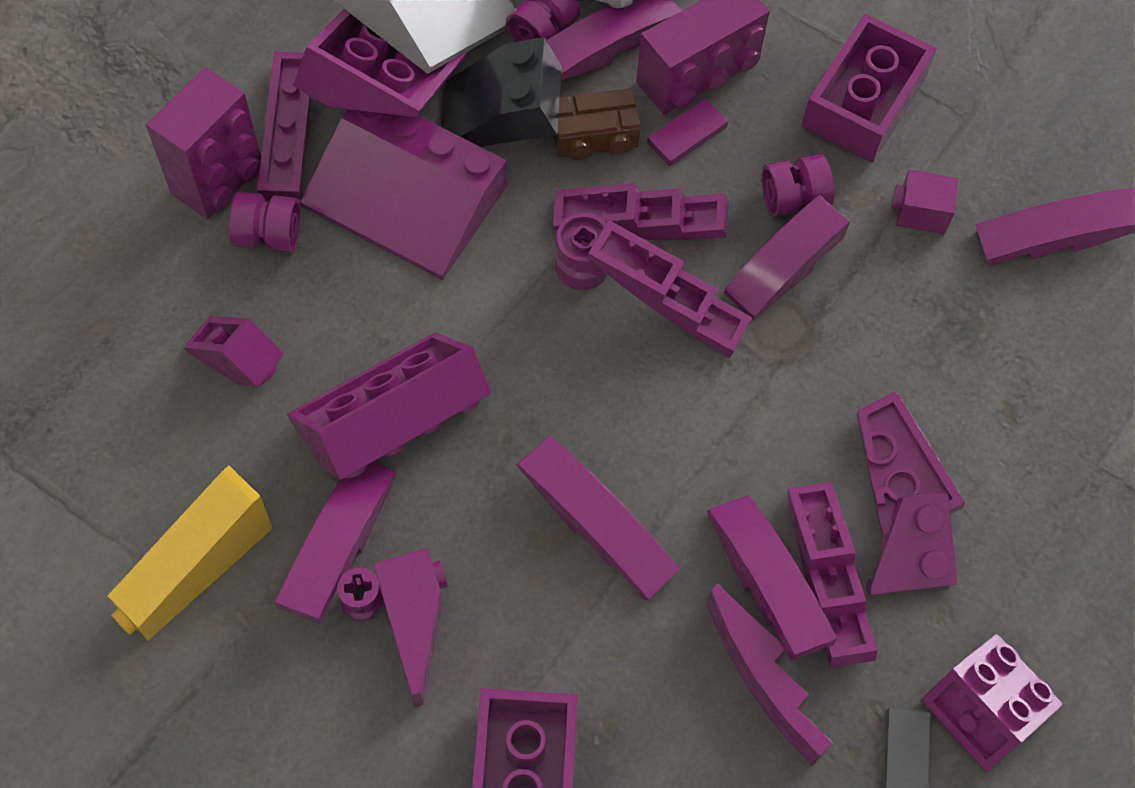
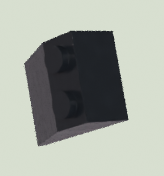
[442,37,562,147]

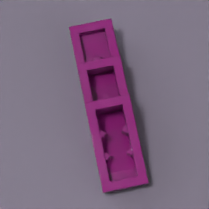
[547,0,682,80]
[553,183,729,240]
[975,187,1135,267]
[587,220,752,358]
[516,435,681,600]
[275,462,397,624]
[787,482,878,668]
[707,495,837,661]
[706,584,833,766]

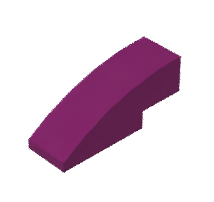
[724,194,850,321]

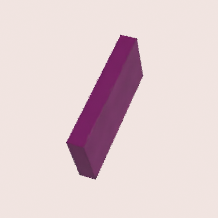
[647,98,728,166]

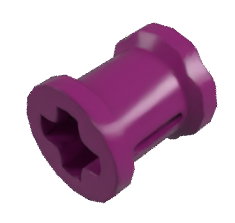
[337,567,382,621]

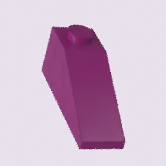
[373,548,448,707]

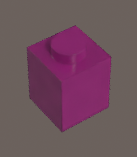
[891,169,959,234]

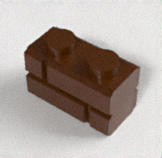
[554,88,640,160]

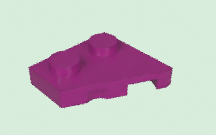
[866,492,958,595]

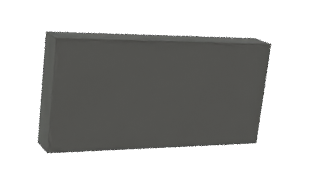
[884,708,930,788]

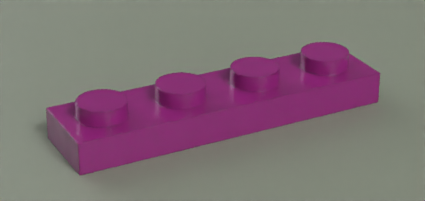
[257,51,312,200]

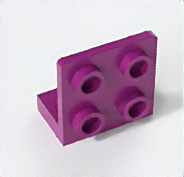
[920,635,1062,772]

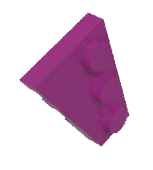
[857,391,965,539]

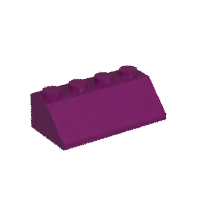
[287,332,492,480]

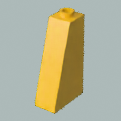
[108,466,273,641]

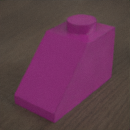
[183,316,284,387]

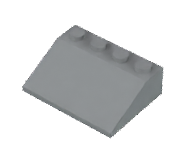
[334,0,515,74]

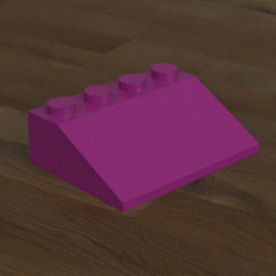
[293,9,472,117]
[300,109,507,280]

